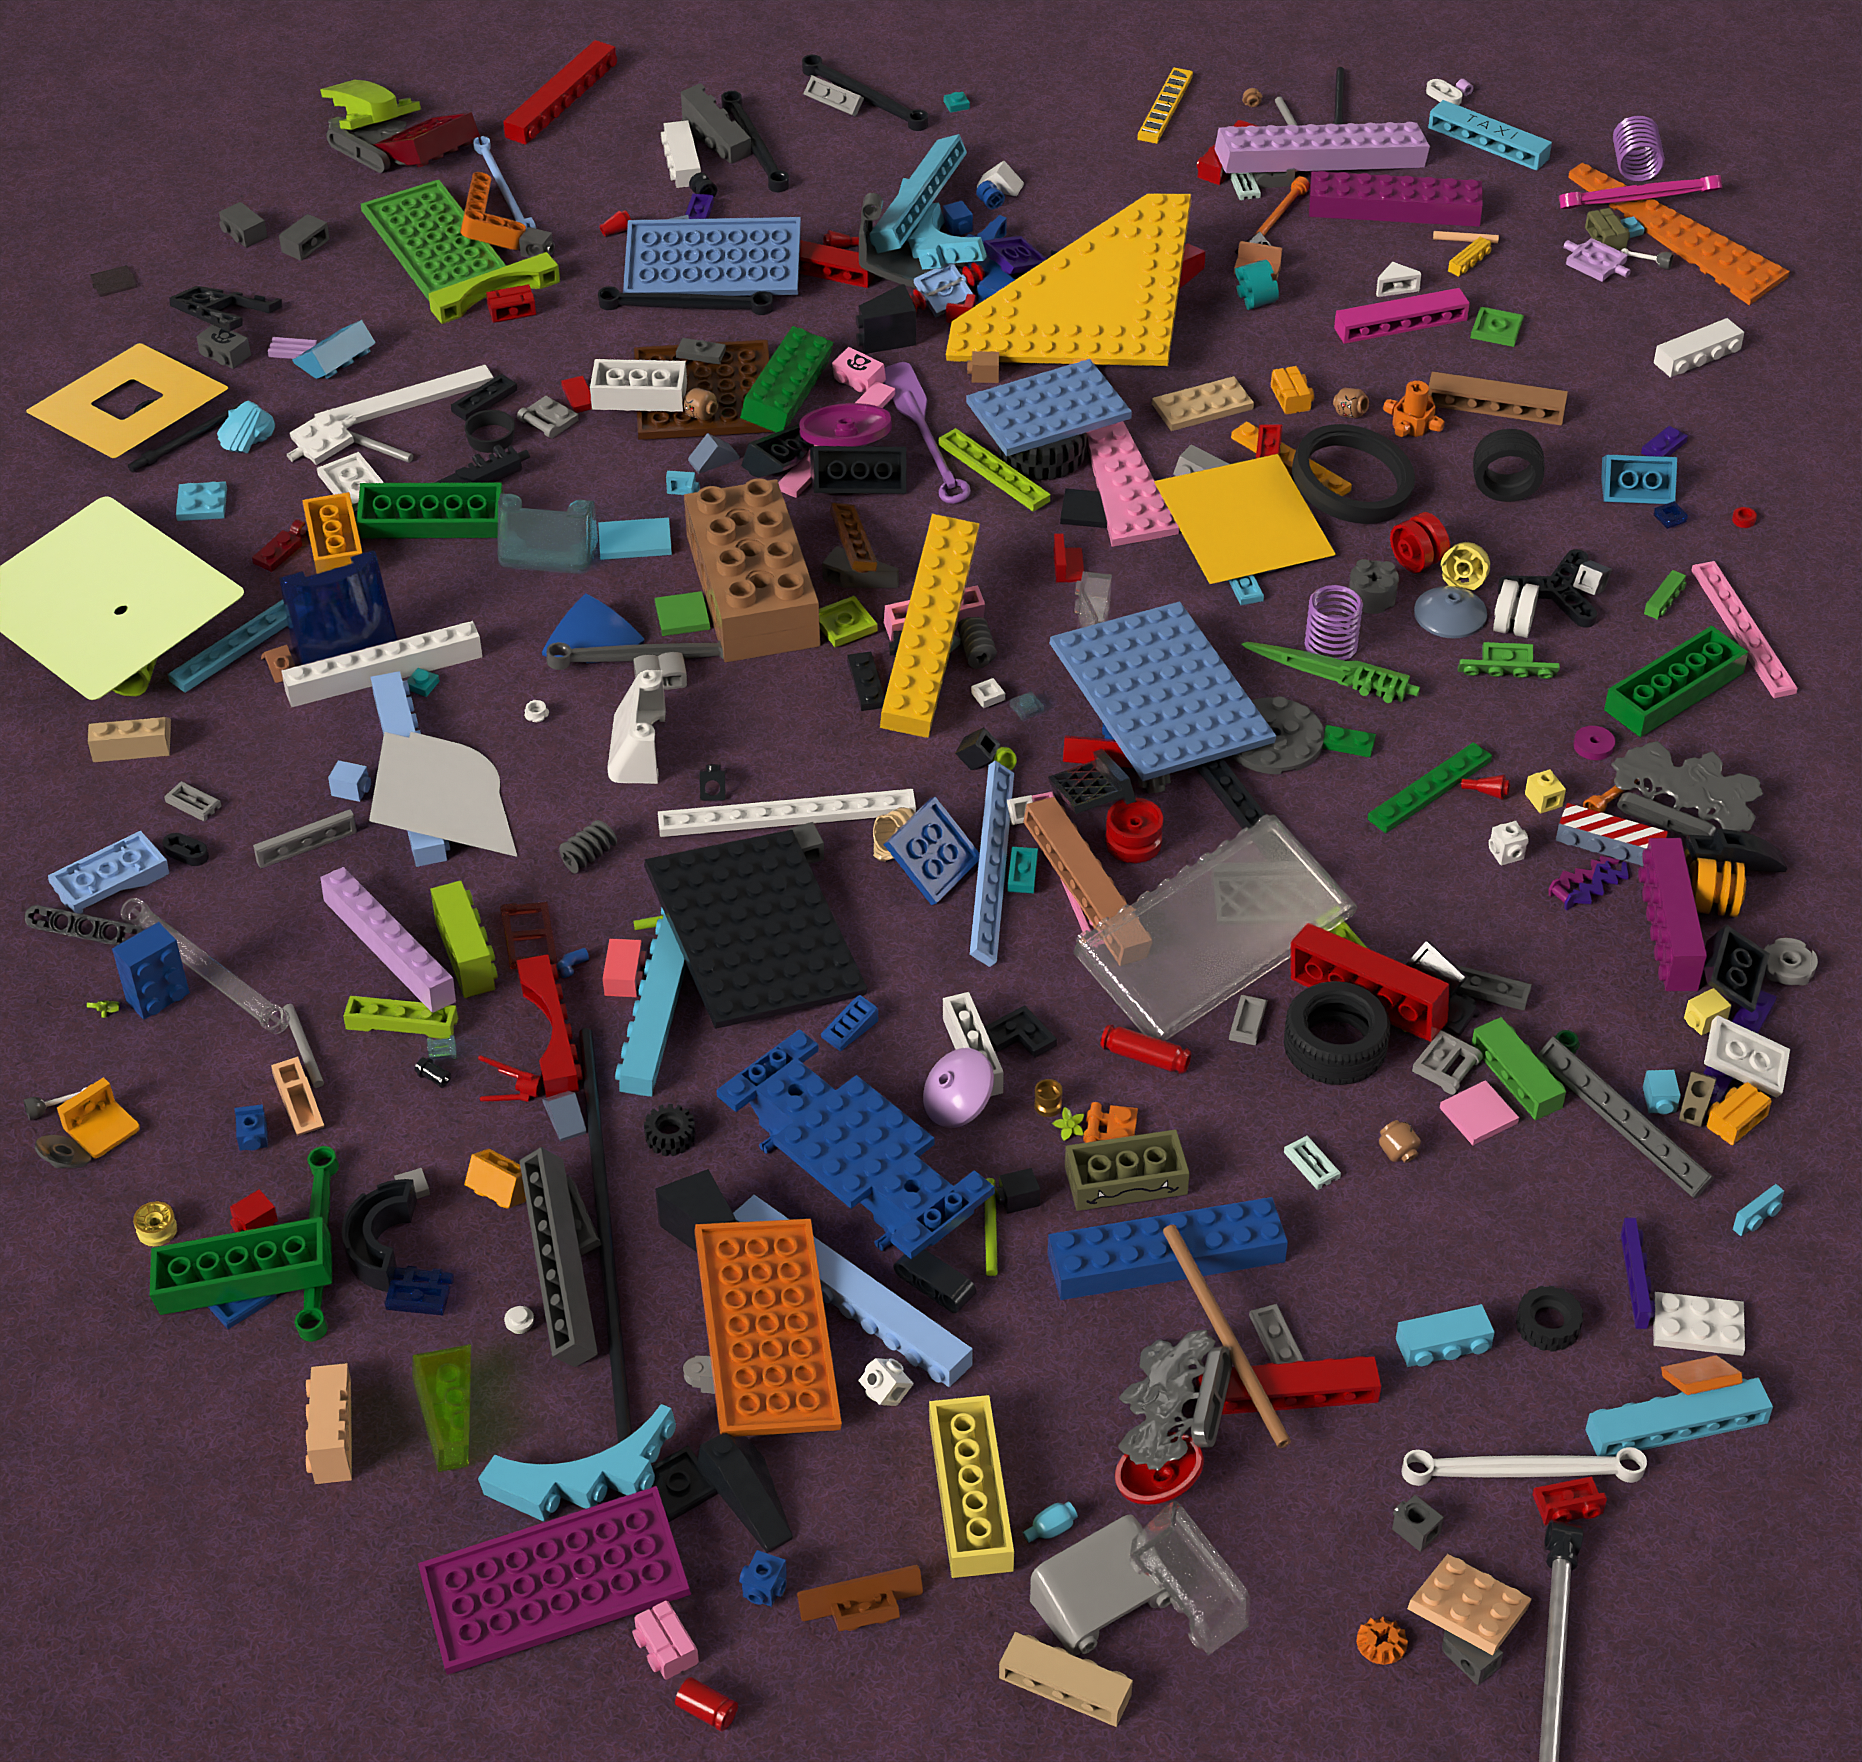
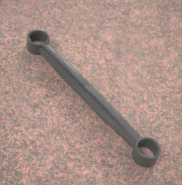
[546,640,724,670]

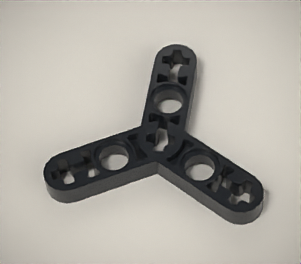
[1497,549,1597,628]

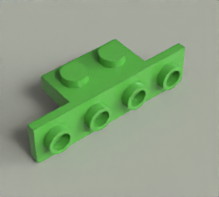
[1457,642,1560,679]

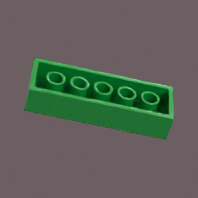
[740,326,834,432]
[357,483,505,538]
[1604,626,1748,738]
[149,1217,332,1315]

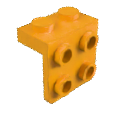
[57,1077,140,1158]

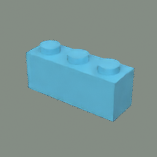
[1396,1304,1494,1367]

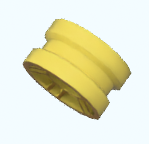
[133,1201,177,1247]

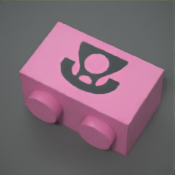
[832,347,886,393]

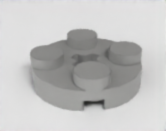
[1764,938,1818,985]

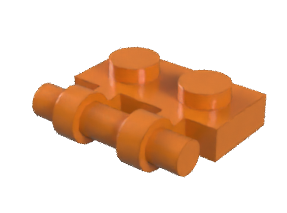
[1083,1102,1138,1143]

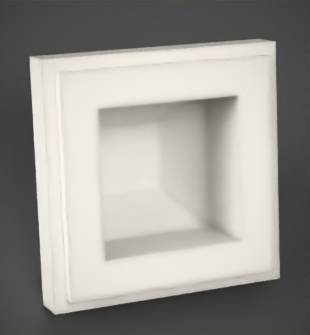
[1007,795,1033,825]

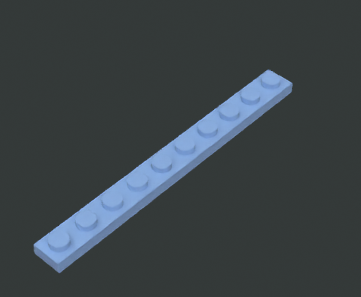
[970,760,1014,967]

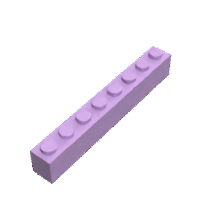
[320,867,456,1013]

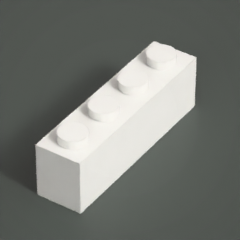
[661,120,701,188]
[1654,318,1744,377]
[943,992,1003,1096]

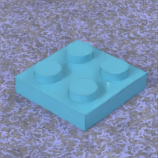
[176,482,227,521]

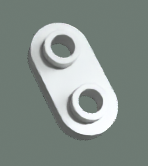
[1426,79,1462,105]

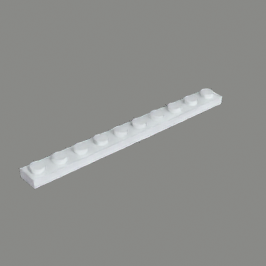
[658,789,916,837]

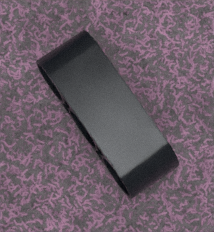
[893,1249,977,1313]

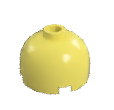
[1441,542,1490,590]

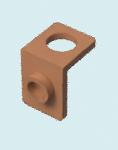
[261,645,296,683]

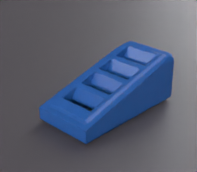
[821,995,878,1051]

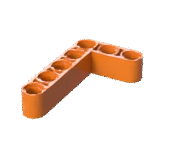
[460,172,526,250]

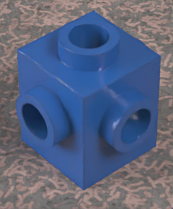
[739,1550,787,1607]

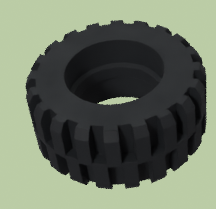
[999,432,1087,480]

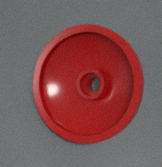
[1115,1432,1204,1505]

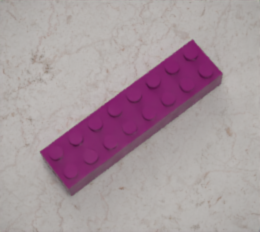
[1309,171,1483,227]

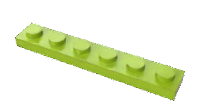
[939,428,1050,512]

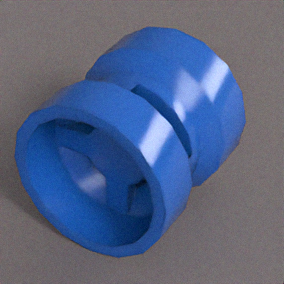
[976,180,1005,210]

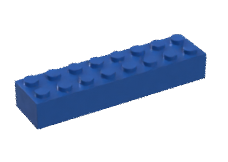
[1047,1197,1288,1300]

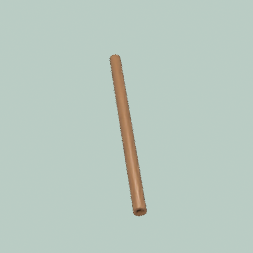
[1163,1225,1291,1448]

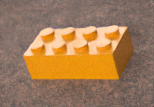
[302,492,366,581]

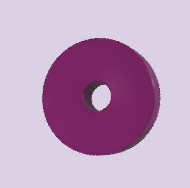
[1573,726,1615,760]

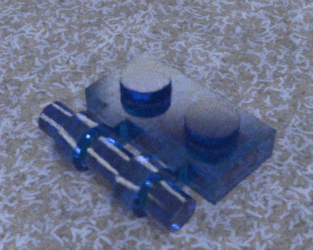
[385,1265,454,1316]

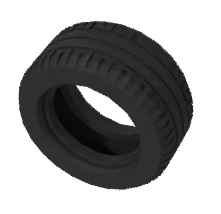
[1284,981,1391,1085]

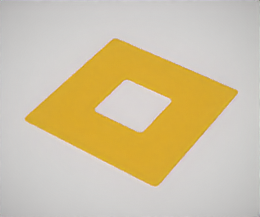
[26,343,228,458]

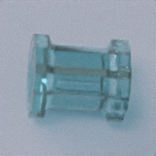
[427,1035,457,1062]

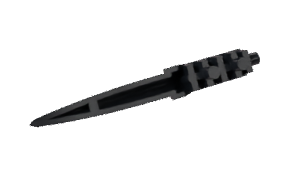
[434,445,530,483]

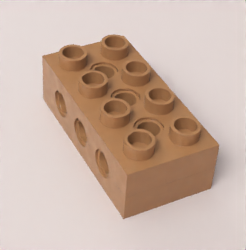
[684,479,820,662]

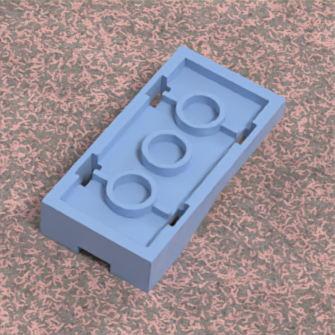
[48,831,169,914]

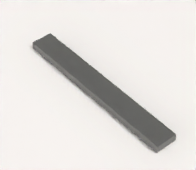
[1536,1037,1714,1199]

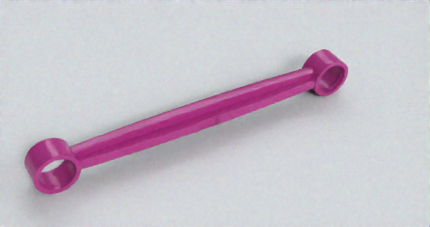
[1559,175,1722,209]

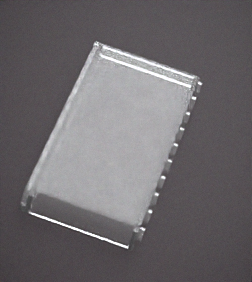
[1073,814,1358,1041]

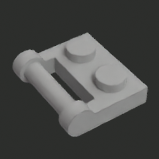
[517,396,579,439]
[1412,1031,1483,1095]

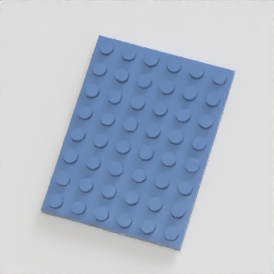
[1049,601,1276,781]

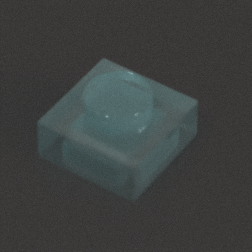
[1010,691,1044,721]

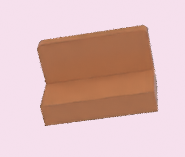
[1234,241,1282,281]

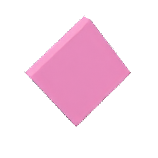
[1440,1080,1519,1145]

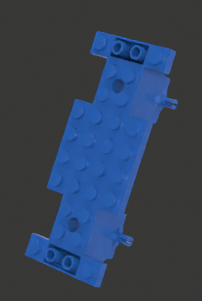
[717,1029,995,1259]

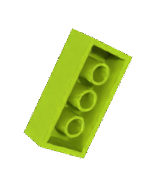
[430,881,498,998]

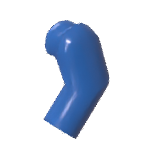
[556,948,589,978]

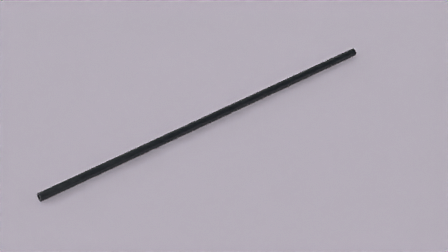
[579,1028,632,1497]

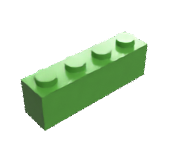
[1471,1017,1566,1121]

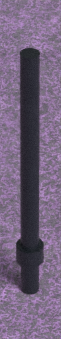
[1332,67,1344,125]
[128,403,241,473]

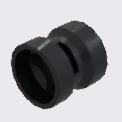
[689,172,717,198]

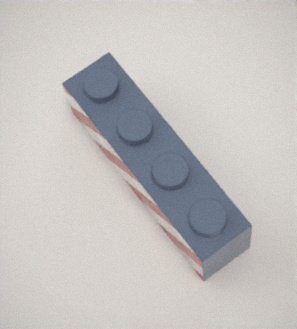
[1556,803,1668,866]

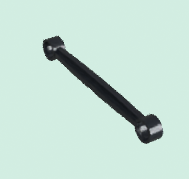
[802,54,928,131]
[721,91,789,193]
[598,286,773,315]

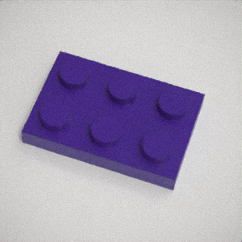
[983,236,1047,274]

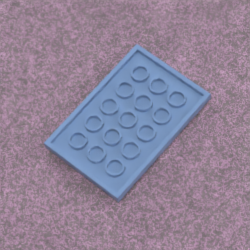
[966,359,1132,456]

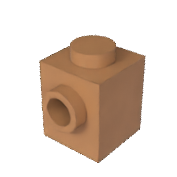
[967,351,999,383]

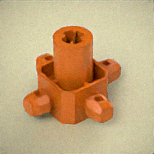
[1383,381,1445,437]

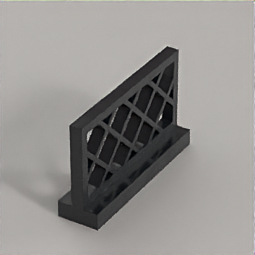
[1048,749,1136,814]

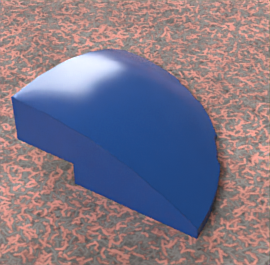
[542,593,645,664]

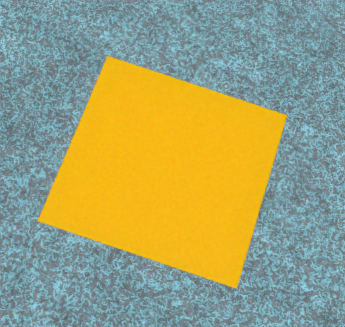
[1154,454,1336,584]

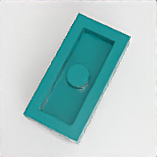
[1008,847,1038,893]

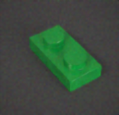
[1322,725,1376,758]

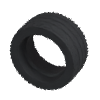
[1473,428,1545,502]

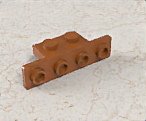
[797,1565,923,1632]

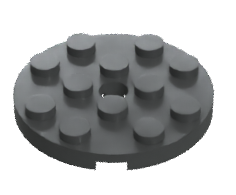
[1231,697,1324,774]

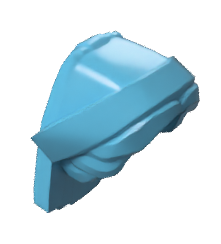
[217,401,275,453]

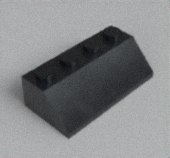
[810,446,906,494]

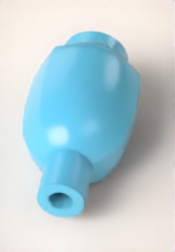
[1023,1501,1078,1543]

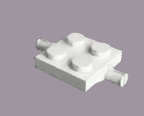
[287,410,357,465]

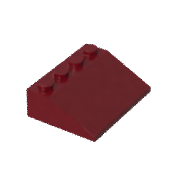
[373,112,480,167]

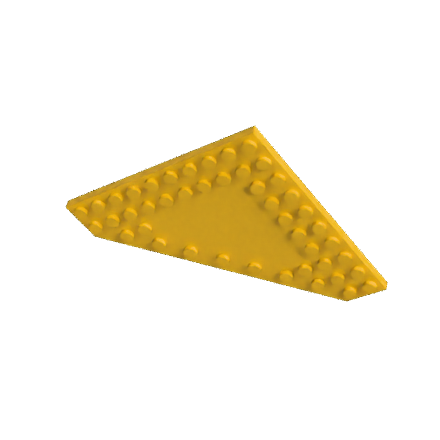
[946,194,1191,366]

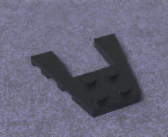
[169,286,282,332]

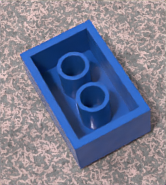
[112,922,190,1020]

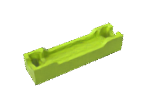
[343,996,458,1040]

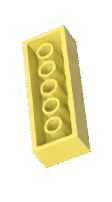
[929,1395,1014,1578]

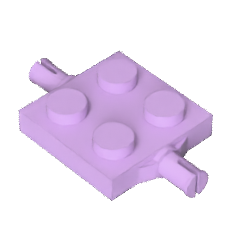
[1563,238,1631,282]

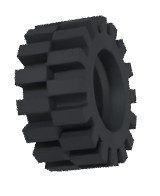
[644,1104,695,1156]

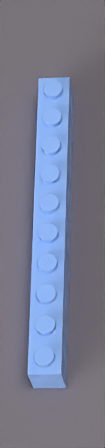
[370,671,450,867]
[733,1195,973,1387]

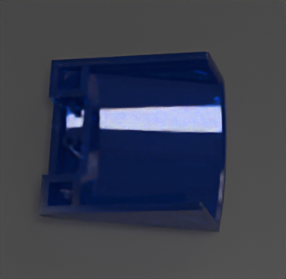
[279,550,398,665]

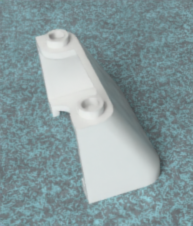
[608,670,666,784]

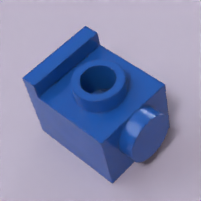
[235,1104,268,1151]

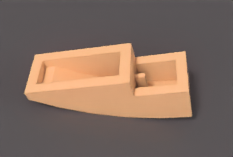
[271,1057,324,1136]

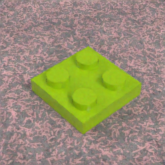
[819,596,878,647]

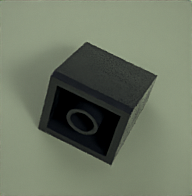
[855,284,916,354]
[655,1169,736,1252]

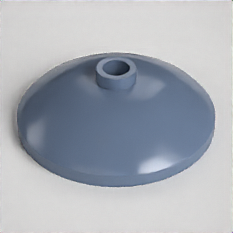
[1414,586,1487,638]

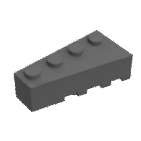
[681,83,751,164]

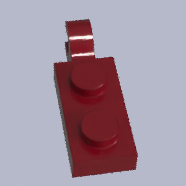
[252,519,308,572]

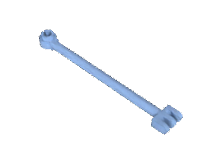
[473,136,536,230]

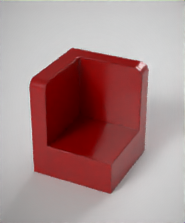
[946,294,976,323]

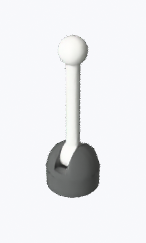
[1620,248,1674,270]
[23,1087,87,1121]

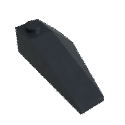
[741,424,814,478]
[697,1433,793,1553]

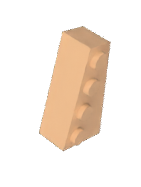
[306,1363,352,1484]

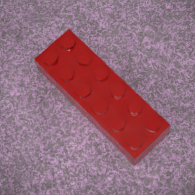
[1291,923,1449,1042]

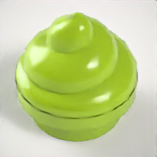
[991,747,1017,770]

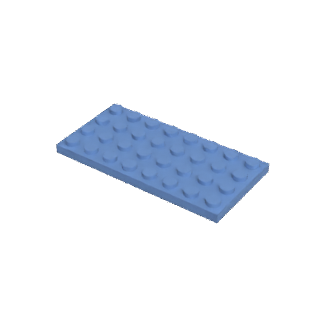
[623,217,801,296]

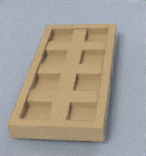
[1152,376,1254,431]

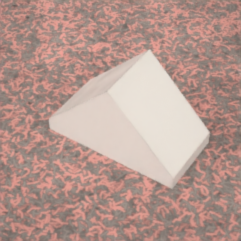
[977,161,1024,197]
[1376,262,1421,297]

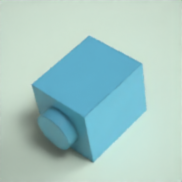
[1643,1070,1681,1114]

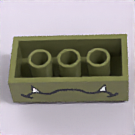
[1065,1130,1189,1211]

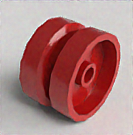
[1390,512,1450,573]
[1105,798,1164,863]

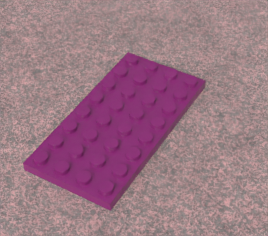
[418,1486,691,1675]

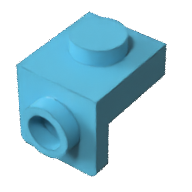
[666,471,700,495]

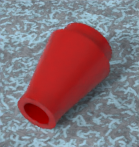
[599,210,631,237]

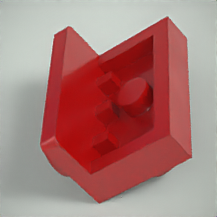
[1532,1477,1607,1525]

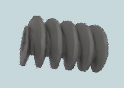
[957,617,997,669]
[559,820,617,874]

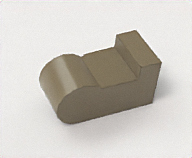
[1679,1071,1717,1127]

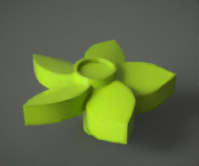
[87,1000,119,1018]
[1052,1107,1084,1141]

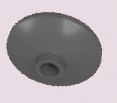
[34,1135,91,1169]

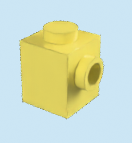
[1525,769,1566,814]
[1684,988,1731,1036]

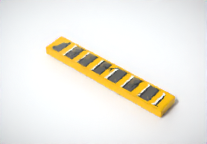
[1137,67,1193,144]

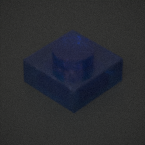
[1654,501,1688,529]

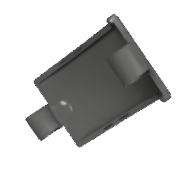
[859,193,968,289]

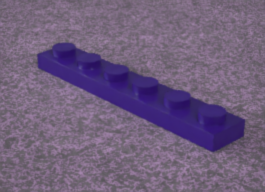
[1703,990,1777,1109]

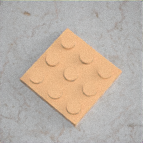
[1407,1554,1531,1655]

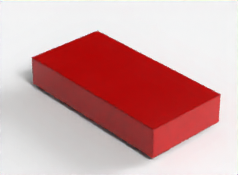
[561,376,592,413]

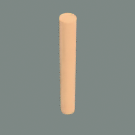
[1433,231,1499,244]

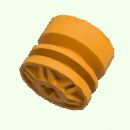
[1691,858,1746,917]

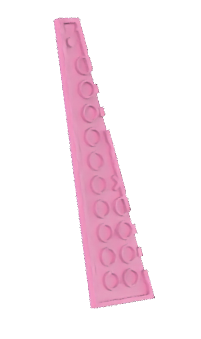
[1069,364,1179,547]

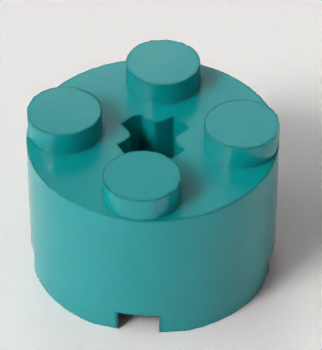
[1235,259,1279,310]

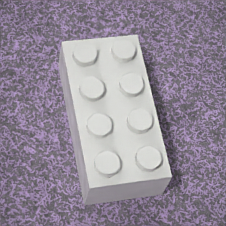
[590,359,687,412]

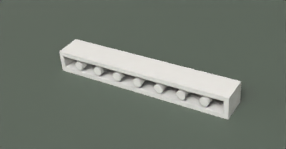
[281,621,482,707]

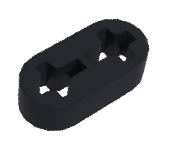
[162,833,209,866]

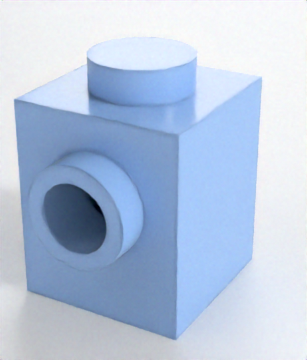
[328,760,371,802]

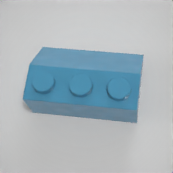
[292,320,375,379]
[1601,455,1677,504]

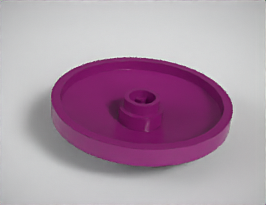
[799,403,892,446]

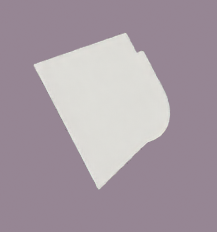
[369,731,517,857]

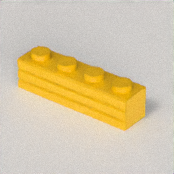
[1448,236,1491,276]

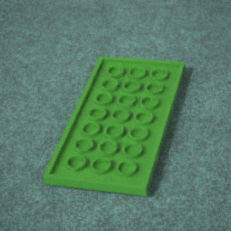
[361,179,506,301]

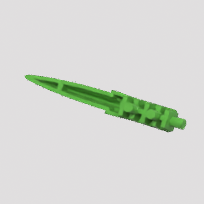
[1242,642,1420,703]

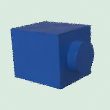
[943,201,973,236]

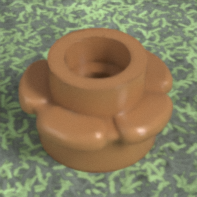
[1242,88,1262,107]

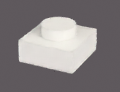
[971,678,1005,708]

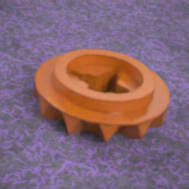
[1356,1616,1408,1665]

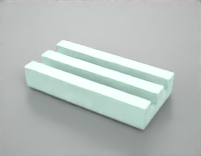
[1229,173,1261,200]
[1284,1136,1341,1190]

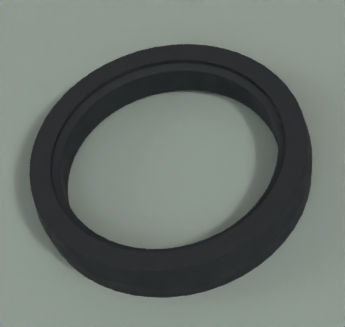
[1292,424,1415,524]

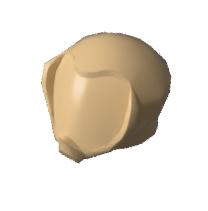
[873,807,915,862]

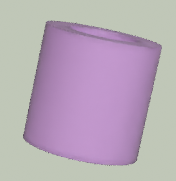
[1455,79,1473,96]

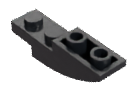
[1685,828,1788,872]

